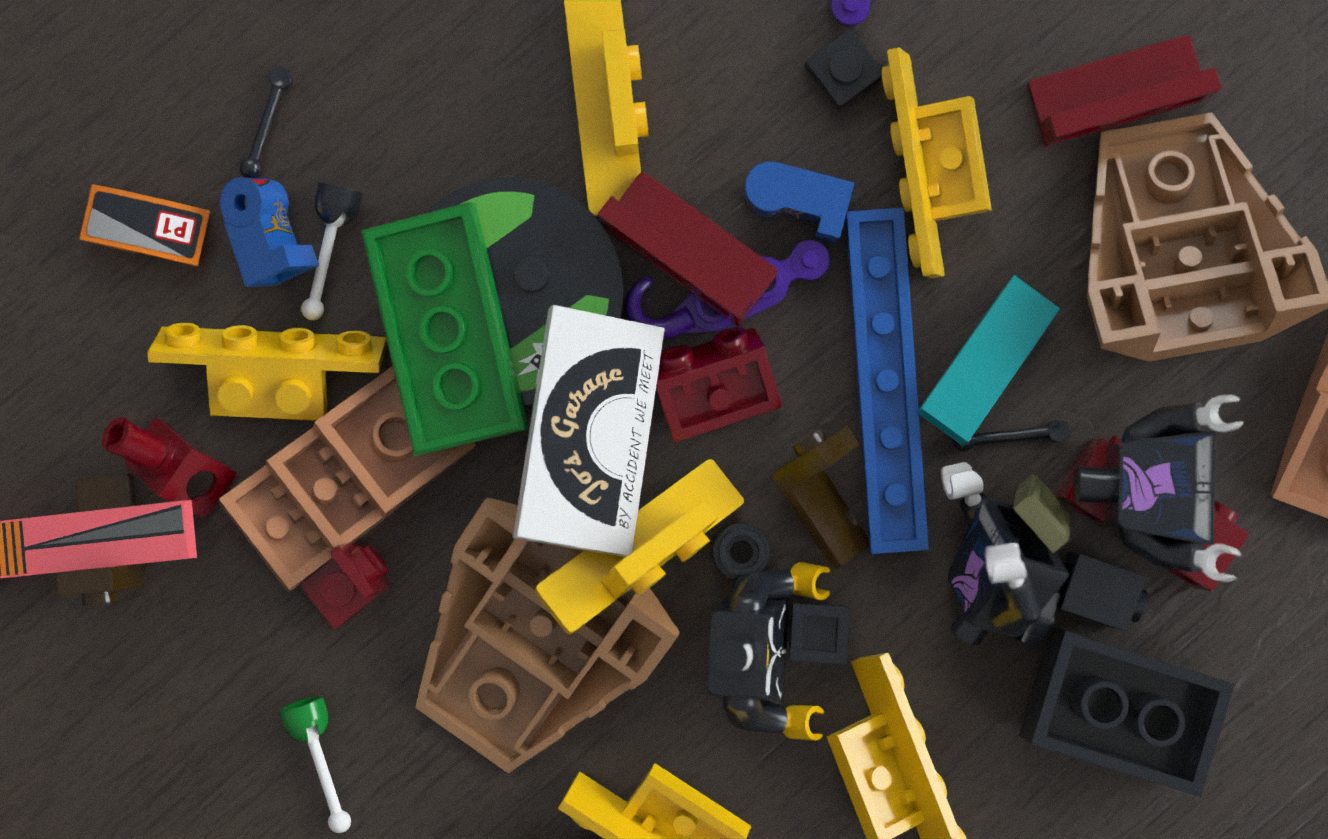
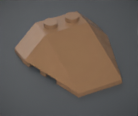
[1086,112,1328,362]
[415,497,680,773]

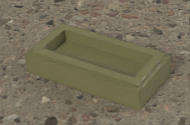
[1013,474,1070,553]

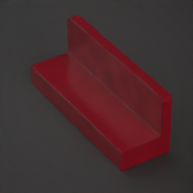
[1027,35,1222,147]
[598,172,777,327]

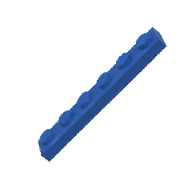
[845,208,929,554]

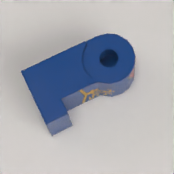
[743,162,855,244]
[220,177,319,287]

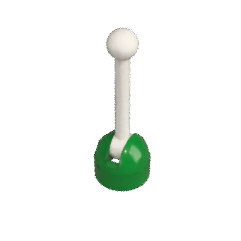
[278,695,351,833]

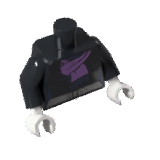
[1073,395,1243,582]
[941,462,1069,645]

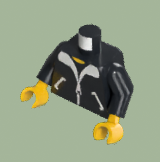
[708,562,830,741]

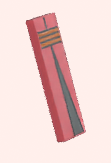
[0,500,197,579]

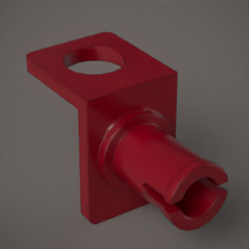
[102,417,236,518]

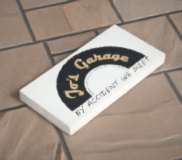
[513,305,665,558]

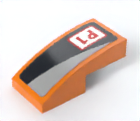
[79,184,210,267]

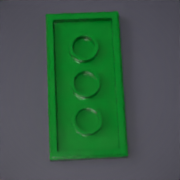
[361,202,529,456]

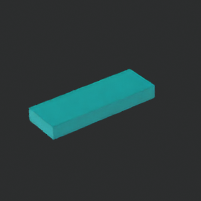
[917,275,1060,446]

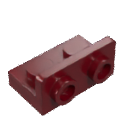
[656,327,782,443]

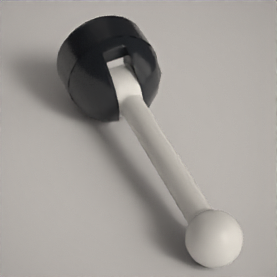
[301,182,363,320]

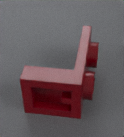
[299,541,391,629]

